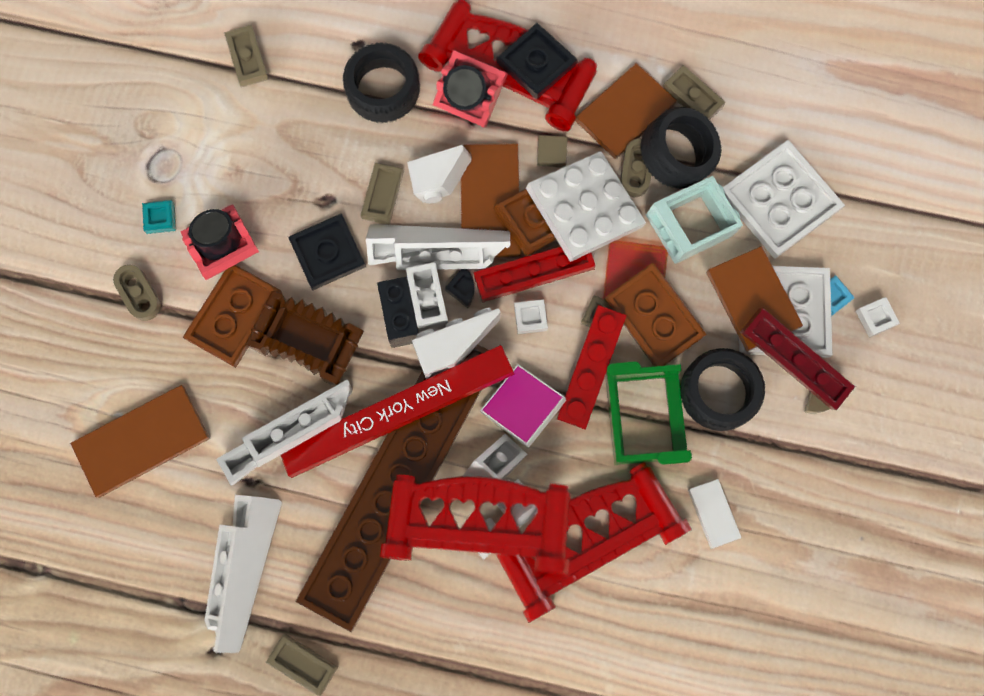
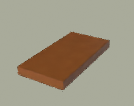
[461,144,521,258]
[70,385,210,498]

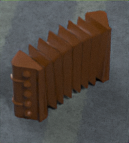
[245,291,364,385]

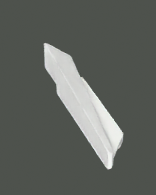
[366,224,510,270]
[216,379,352,486]
[205,495,282,653]

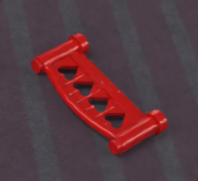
[418,0,598,132]
[496,462,692,623]
[380,475,570,574]

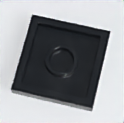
[496,23,578,100]
[288,213,366,291]

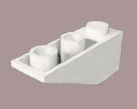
[412,308,500,379]

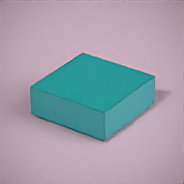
[142,200,176,234]

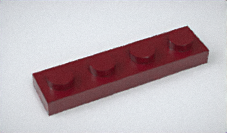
[740,308,855,411]

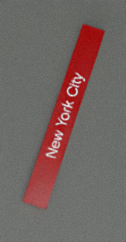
[281,345,515,478]

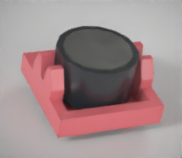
[432,50,508,128]
[180,204,259,280]

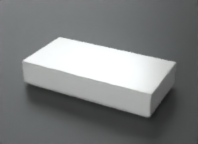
[688,479,742,549]

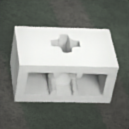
[406,262,448,333]

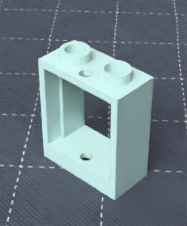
[646,176,743,264]

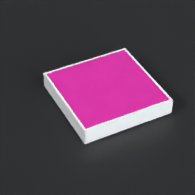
[480,364,566,448]

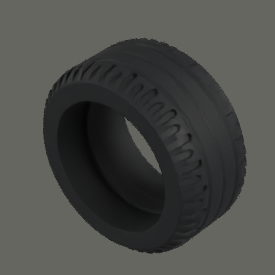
[343,42,420,123]
[640,107,722,189]
[680,348,765,431]

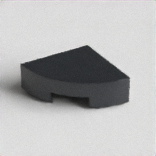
[445,269,475,308]

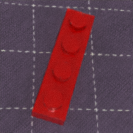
[473,247,596,303]
[557,305,627,430]

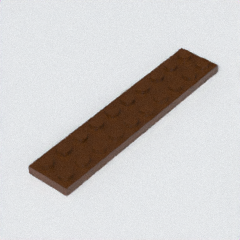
[295,345,489,632]

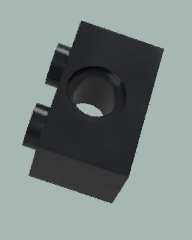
[377,276,419,348]

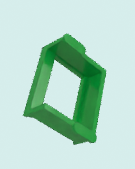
[605,362,692,466]

